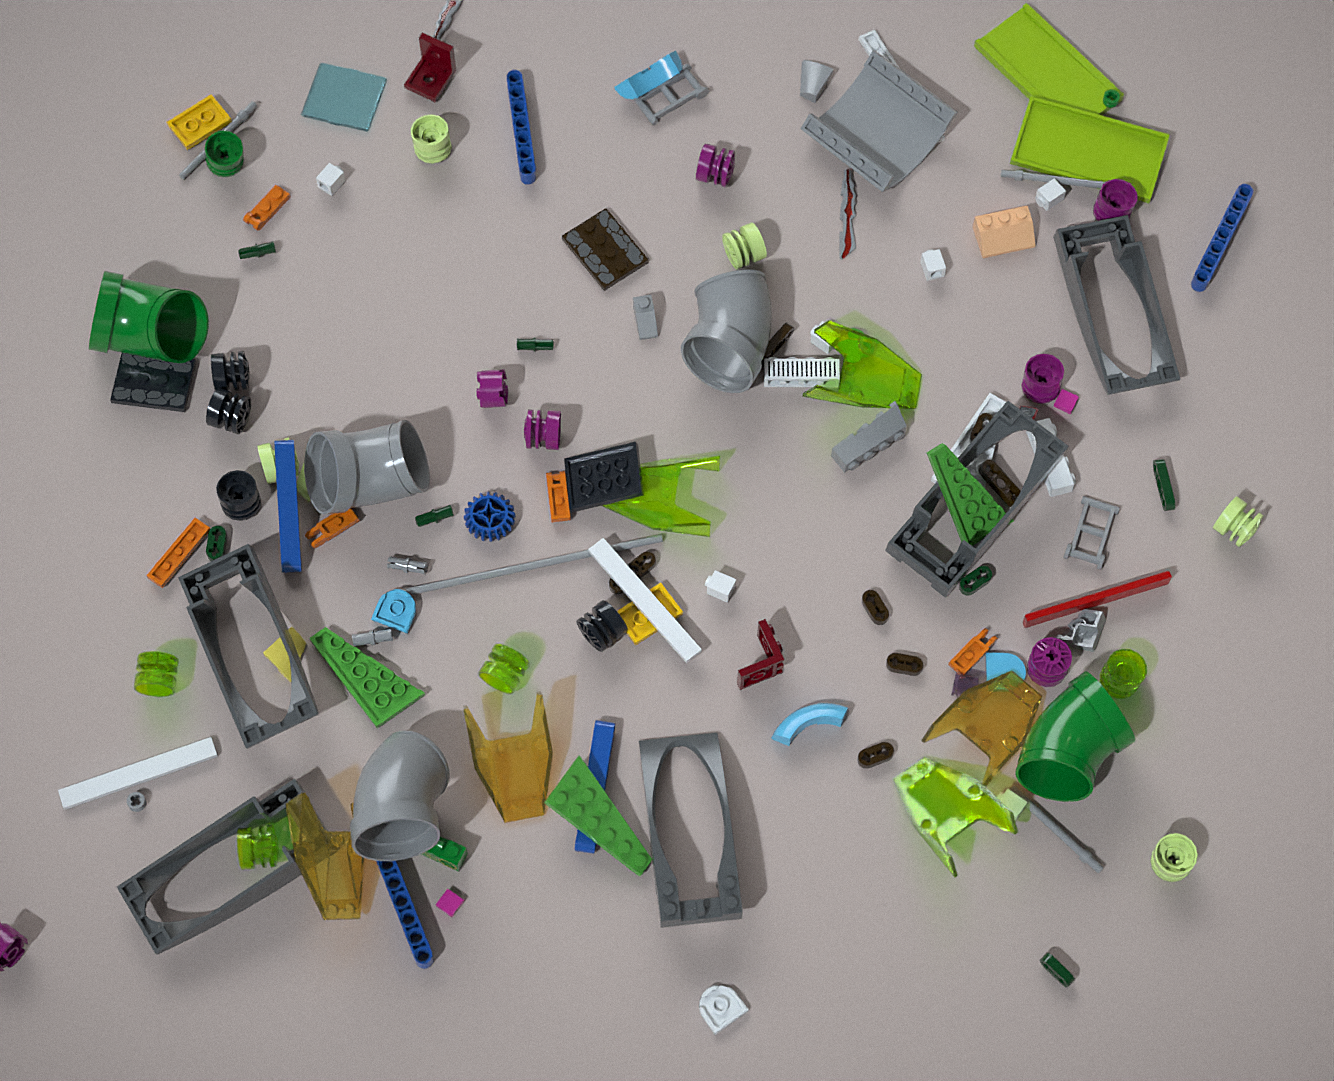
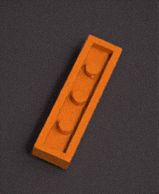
[146,518,210,588]

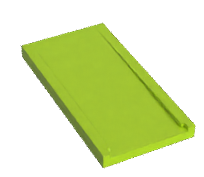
[974,3,1124,116]
[1010,96,1170,203]

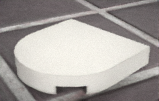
[699,985,749,1035]

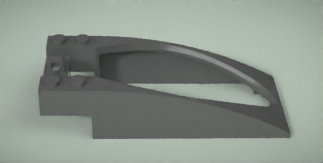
[1053,215,1180,395]
[885,401,1069,598]
[178,544,319,749]
[639,732,743,928]
[117,779,340,955]

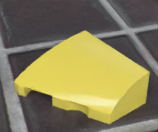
[263,627,307,682]

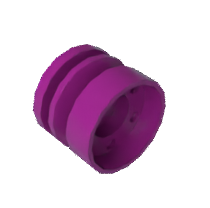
[696,143,735,188]
[1093,179,1137,221]
[1021,353,1064,404]
[524,409,561,450]
[1027,637,1072,687]

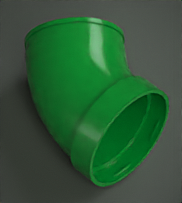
[89,271,209,363]
[1015,671,1136,802]

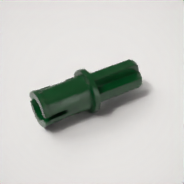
[238,241,276,259]
[517,337,554,352]
[415,505,454,527]

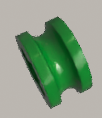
[1103,89,1120,108]

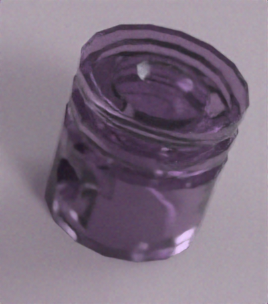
[951,673,979,700]

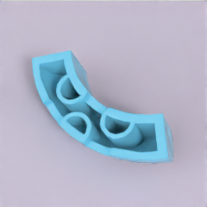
[614,51,682,99]
[771,703,848,746]

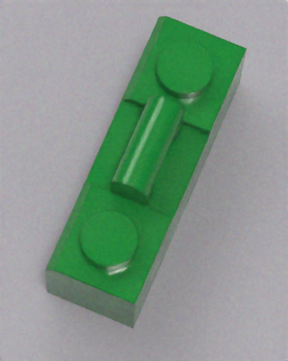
[421,836,468,872]

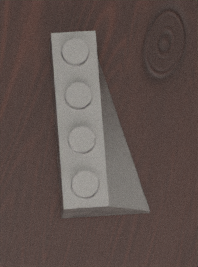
[831,401,907,473]

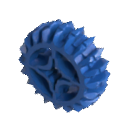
[464,491,516,542]

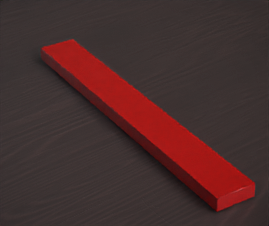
[1022,571,1172,628]

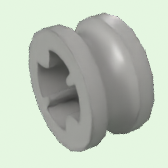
[127,792,146,812]

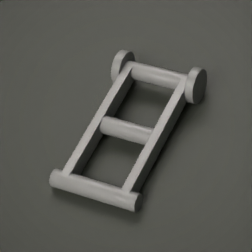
[633,64,709,125]
[1064,496,1120,570]

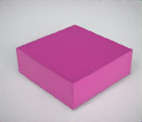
[1053,389,1079,414]
[435,888,464,917]

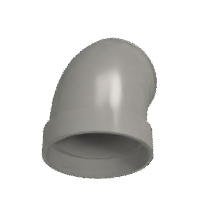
[681,270,772,393]
[304,420,430,514]
[350,731,450,861]

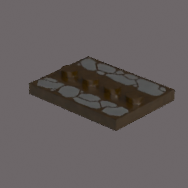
[562,208,649,291]

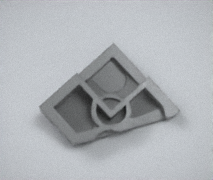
[800,60,833,103]
[1056,609,1106,652]

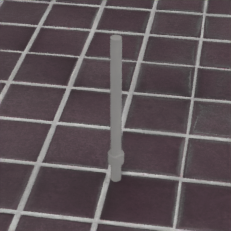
[179,101,257,179]
[1001,169,1105,189]
[1010,786,1104,874]

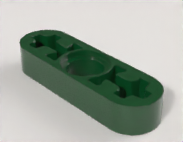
[1153,459,1176,511]

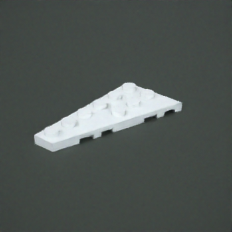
[931,393,1006,488]

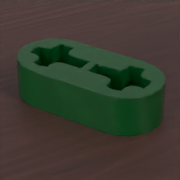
[206,525,227,561]
[959,566,992,596]
[1040,952,1075,988]

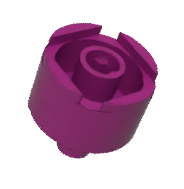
[476,369,508,408]
[0,922,28,972]

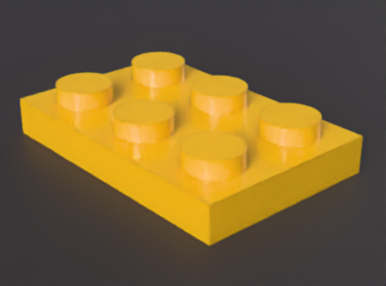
[167,94,232,150]
[617,582,683,646]

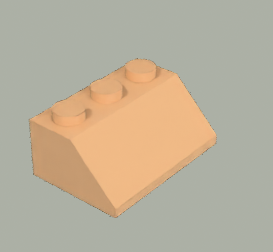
[972,206,1036,258]

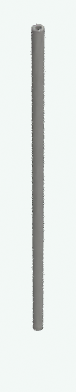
[401,534,663,595]

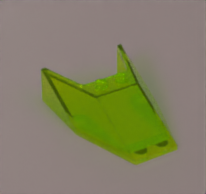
[802,320,922,409]
[602,456,720,537]
[893,757,1018,878]

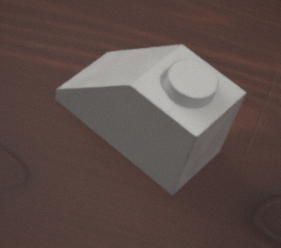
[633,295,658,340]

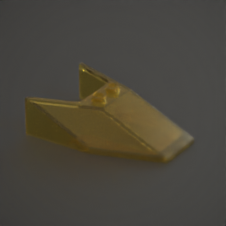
[921,671,1042,792]
[463,691,553,823]
[285,793,366,920]

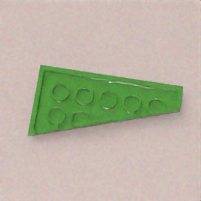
[926,443,1014,546]
[309,627,425,729]
[544,755,652,876]

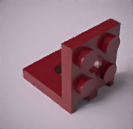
[404,32,456,102]
[737,619,785,690]

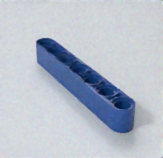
[506,70,536,185]
[1191,184,1253,292]
[274,440,302,573]
[575,720,615,854]
[376,861,434,969]

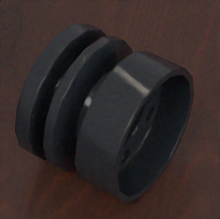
[211,351,250,391]
[206,388,251,434]
[216,470,261,521]
[576,600,628,652]

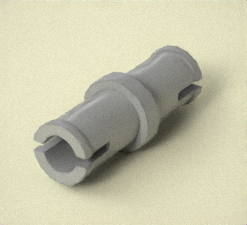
[387,556,428,575]
[352,629,393,647]

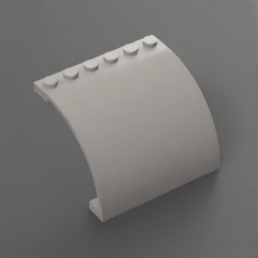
[800,50,958,192]

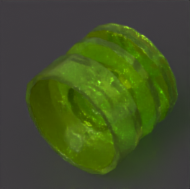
[478,644,530,694]
[1099,649,1147,699]
[133,651,179,697]
[237,825,279,870]

